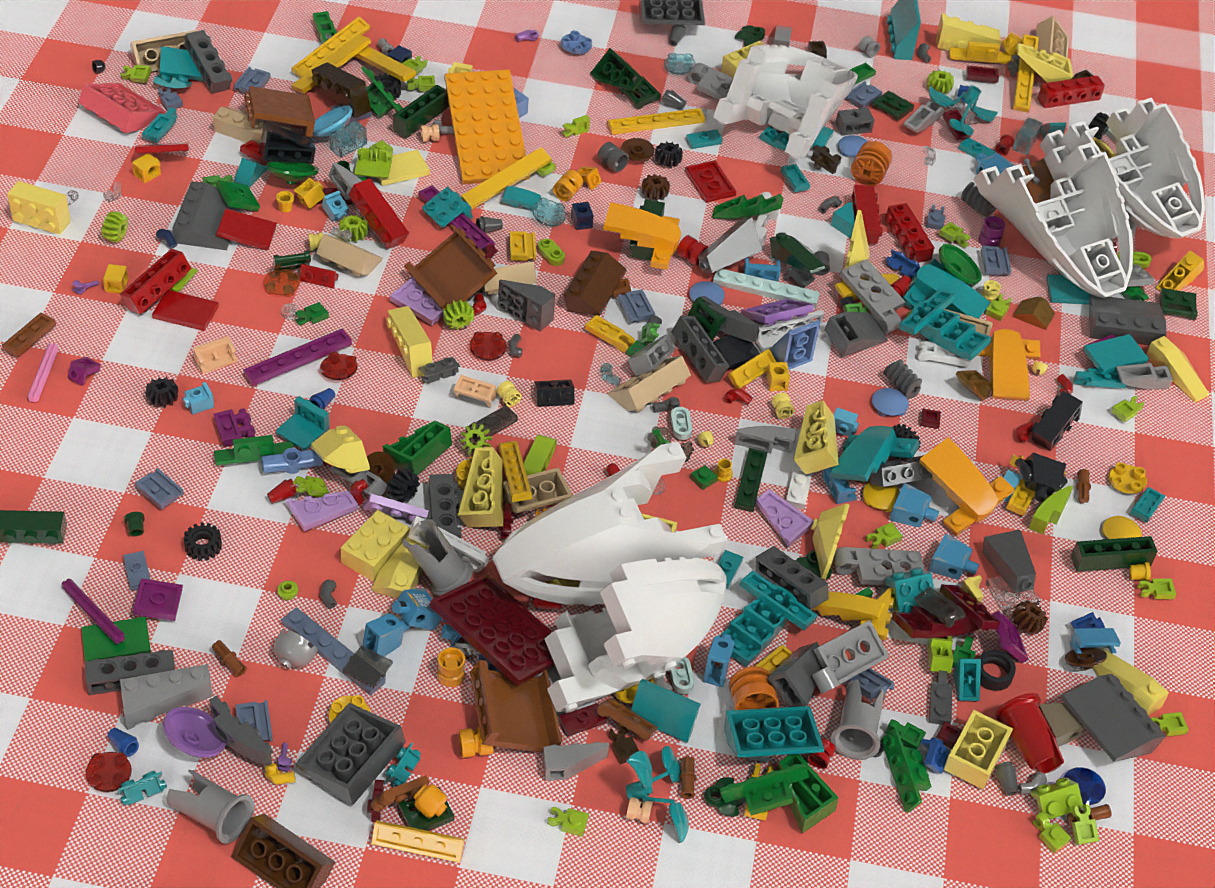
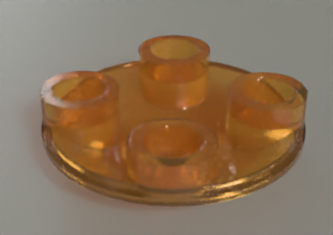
[263,269,300,297]

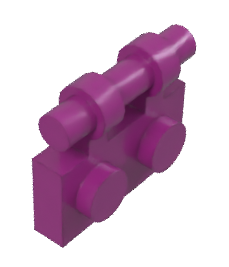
[213,408,256,446]

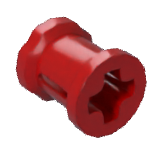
[995,134,1014,156]

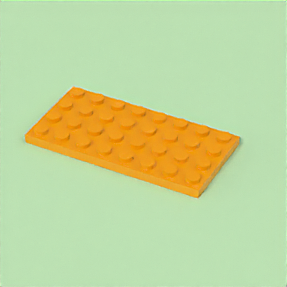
[444,69,530,184]

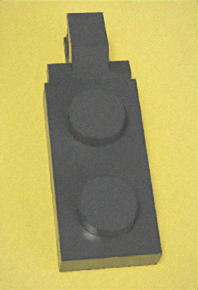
[929,670,952,725]

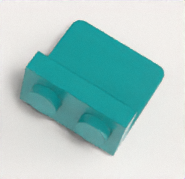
[422,186,473,228]
[276,396,330,450]
[885,567,936,613]

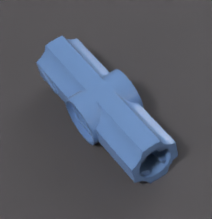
[261,448,323,474]

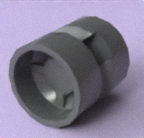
[597,142,629,172]

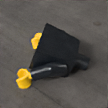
[1009,452,1068,502]

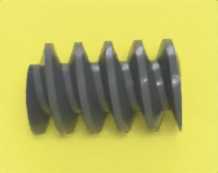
[961,182,996,217]
[883,360,922,399]

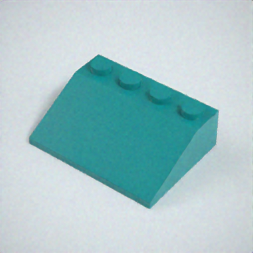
[886,0,921,60]
[724,706,824,757]

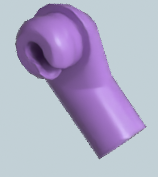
[515,30,539,42]

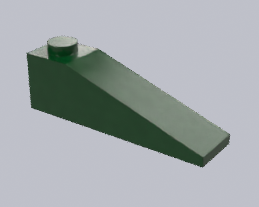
[590,48,644,91]
[770,232,825,274]

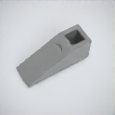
[542,742,609,781]

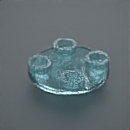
[664,53,696,75]
[532,197,566,227]

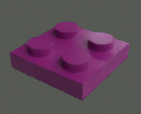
[133,578,183,621]
[992,611,1029,663]

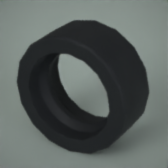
[978,650,1016,691]

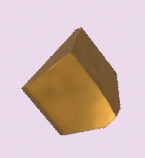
[1013,296,1055,330]
[956,370,992,400]

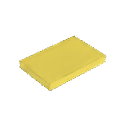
[377,149,430,186]

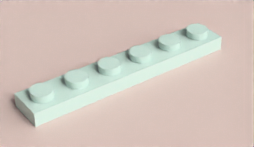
[713,269,820,309]

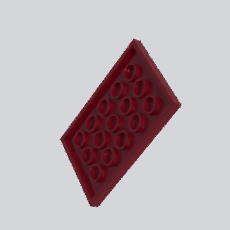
[429,574,555,686]

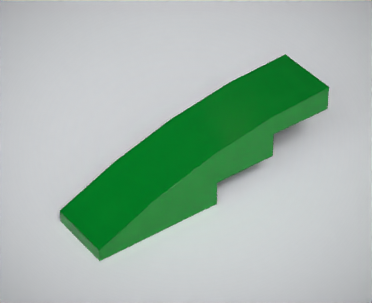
[312,11,337,44]
[712,194,784,219]

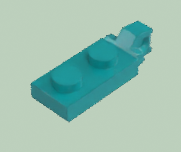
[142,108,178,143]
[1073,368,1126,388]

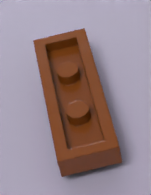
[2,313,56,358]

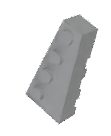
[120,664,213,730]

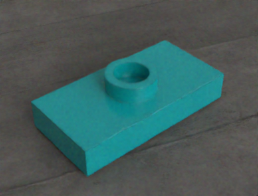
[686,129,723,149]
[958,137,996,158]
[780,164,810,192]
[1130,487,1165,523]
[718,550,744,589]

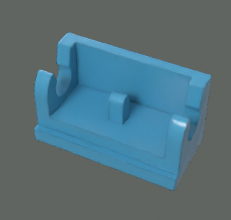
[743,258,781,282]
[822,467,857,504]
[1070,628,1121,654]

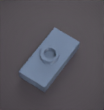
[123,551,151,591]

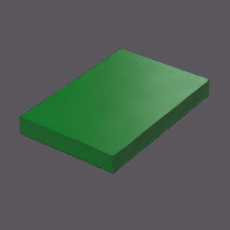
[81,617,151,662]

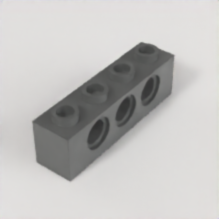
[184,30,232,94]
[671,316,729,382]
[870,455,933,487]
[429,474,461,538]
[756,546,829,610]
[85,650,175,695]

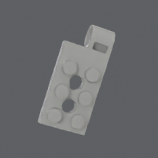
[688,63,733,100]
[839,259,905,335]
[833,547,925,586]
[812,620,889,694]

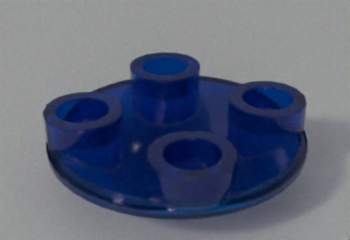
[1063,767,1106,805]

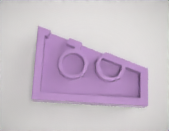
[390,277,443,325]
[756,489,814,547]
[286,491,358,531]
[362,494,429,522]

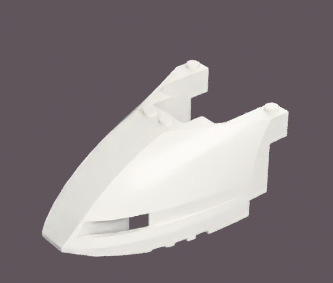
[713,44,858,160]
[1040,98,1205,238]
[974,142,1133,298]
[493,442,728,606]
[545,557,727,713]

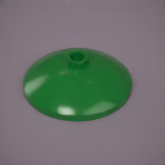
[267,161,319,184]
[939,244,982,285]

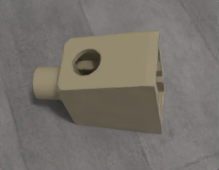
[1039,703,1084,746]

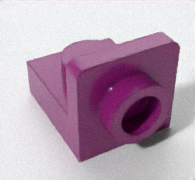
[68,357,101,385]

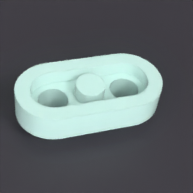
[670,407,692,440]
[669,657,694,694]

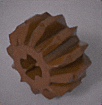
[641,174,670,201]
[1011,600,1048,635]

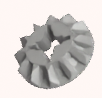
[450,642,481,655]

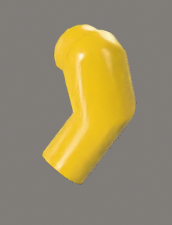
[264,763,296,785]

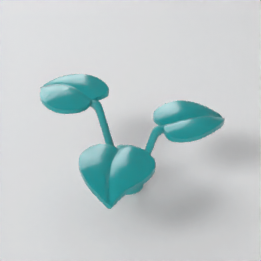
[929,85,998,136]
[626,746,689,843]

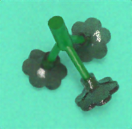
[647,426,694,462]

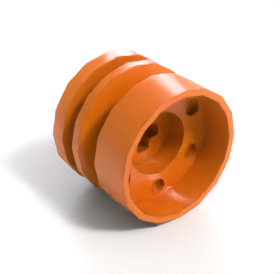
[851,141,892,186]
[729,666,779,710]

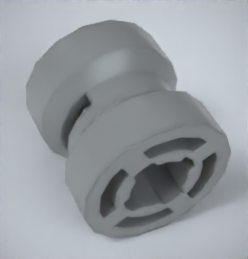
[859,36,881,57]

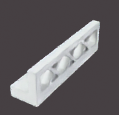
[755,310,827,352]
[408,515,489,573]

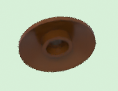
[621,138,654,161]
[367,451,396,485]
[1065,648,1107,670]

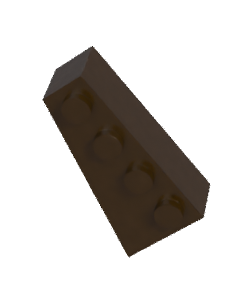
[311,62,371,119]

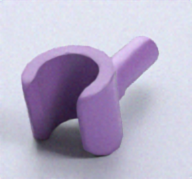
[72,280,99,294]
[278,743,292,771]

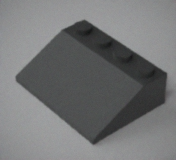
[638,0,705,26]
[173,181,242,251]
[1089,294,1167,346]
[1060,674,1166,762]
[295,703,406,805]

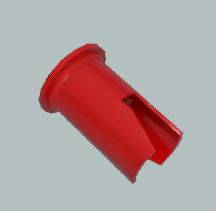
[995,693,1064,774]

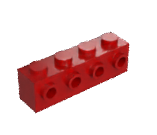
[1037,75,1105,108]
[348,178,409,249]
[851,185,883,244]
[885,203,935,263]
[120,248,192,315]

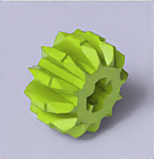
[927,69,954,94]
[101,211,129,242]
[339,214,368,243]
[443,299,474,330]
[459,423,493,455]

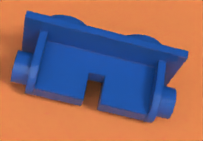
[885,249,920,279]

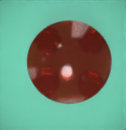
[470,332,506,361]
[320,351,358,380]
[86,752,132,792]

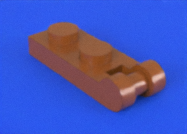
[597,698,658,741]
[371,775,430,812]

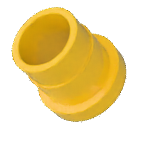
[276,191,294,213]
[714,459,733,483]
[1130,562,1151,582]

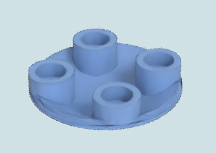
[560,30,592,54]
[839,135,868,157]
[689,281,725,305]
[872,388,909,417]

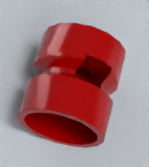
[677,235,708,266]

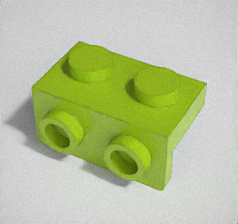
[1030,778,1083,820]

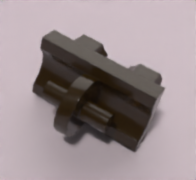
[811,145,842,174]

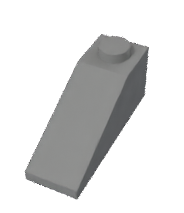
[628,334,675,376]

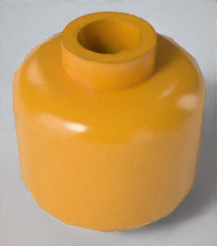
[413,784,447,818]

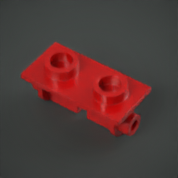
[300,264,339,289]

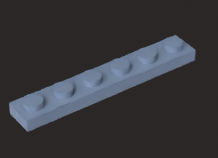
[281,607,386,696]

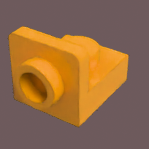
[576,167,602,190]

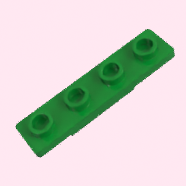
[361,66,403,118]
[214,435,293,465]
[881,728,932,812]
[720,763,809,816]

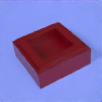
[920,408,941,429]
[936,722,963,749]

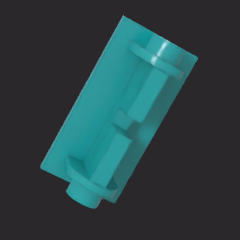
[384,742,421,787]
[118,771,167,806]

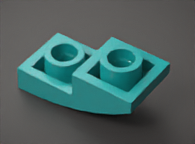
[153,74,193,88]
[759,126,789,150]
[811,126,835,148]
[502,186,541,212]

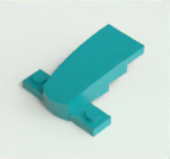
[902,258,990,318]
[899,289,991,361]
[830,426,920,481]
[719,570,818,667]

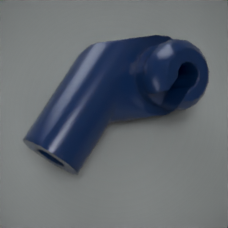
[156,228,177,249]

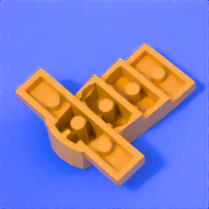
[603,202,681,270]
[977,329,1040,401]
[919,437,1014,537]

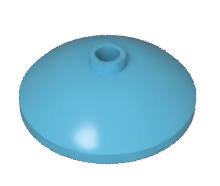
[313,106,353,137]

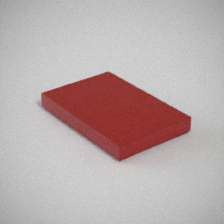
[135,142,189,154]
[685,160,737,203]
[216,209,277,250]
[152,290,219,331]

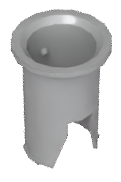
[403,519,473,596]
[831,679,885,760]
[166,770,254,844]

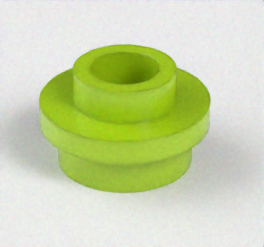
[277,581,298,601]

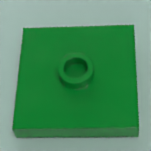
[216,180,260,211]

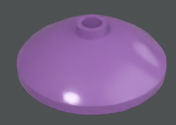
[163,707,226,758]

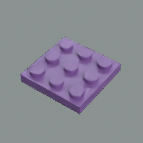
[741,298,814,325]

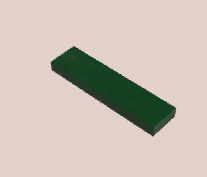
[734,448,768,512]

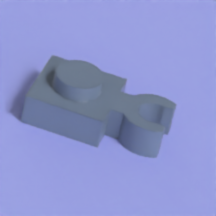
[158,87,183,111]
[926,205,946,230]

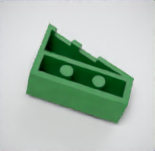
[382,420,452,475]
[777,754,839,833]

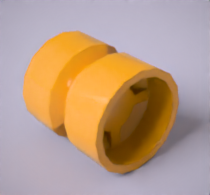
[553,170,583,201]
[437,647,465,687]
[459,727,493,758]

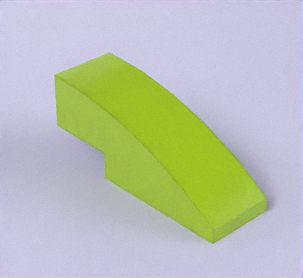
[1029,486,1073,535]
[927,636,954,673]

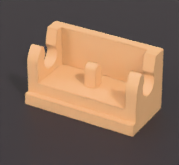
[193,336,238,374]
[453,375,497,407]

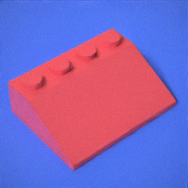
[78,83,166,133]

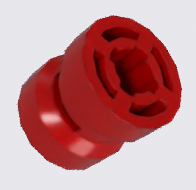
[808,738,836,769]

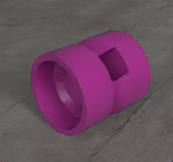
[978,216,1005,247]

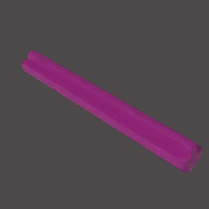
[62,578,125,644]

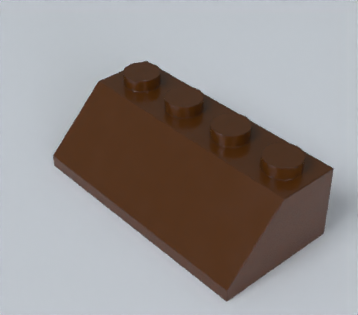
[564,250,627,316]
[231,814,335,888]

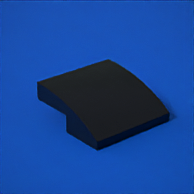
[713,335,760,368]

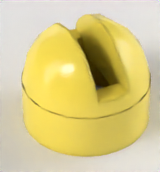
[1032,361,1048,375]
[697,431,714,448]

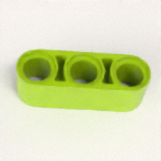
[524,434,557,476]

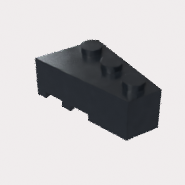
[259,121,316,164]
[1031,391,1083,451]

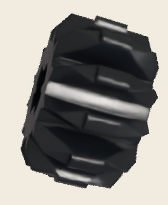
[1088,112,1109,140]
[655,141,683,168]
[145,376,179,408]
[386,468,420,503]

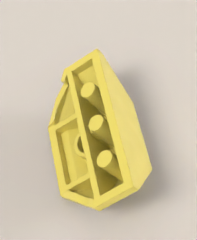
[311,426,370,473]

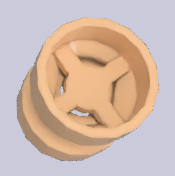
[420,124,440,142]
[626,797,653,824]

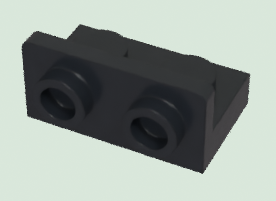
[534,379,575,407]

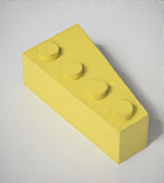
[936,13,1001,50]
[386,306,433,378]
[794,400,839,474]
[458,447,503,528]

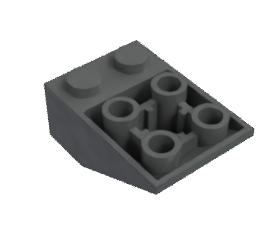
[498,279,555,332]
[824,312,888,357]

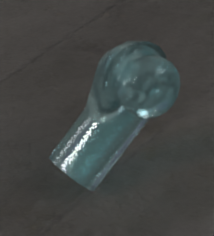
[600,363,621,386]

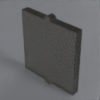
[342,646,393,688]

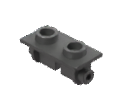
[418,357,460,384]

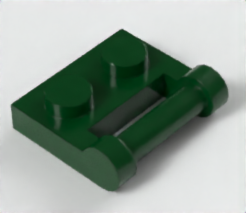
[619,76,661,109]
[872,90,914,121]
[272,250,311,272]
[1160,288,1198,320]
[687,297,726,342]
[397,787,455,831]

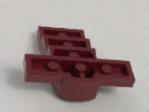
[891,584,1000,638]

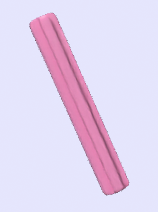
[27,343,58,403]

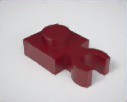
[499,503,514,540]
[367,780,384,822]

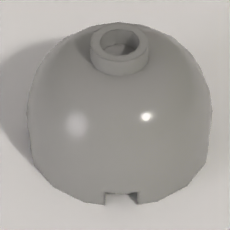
[274,629,318,669]

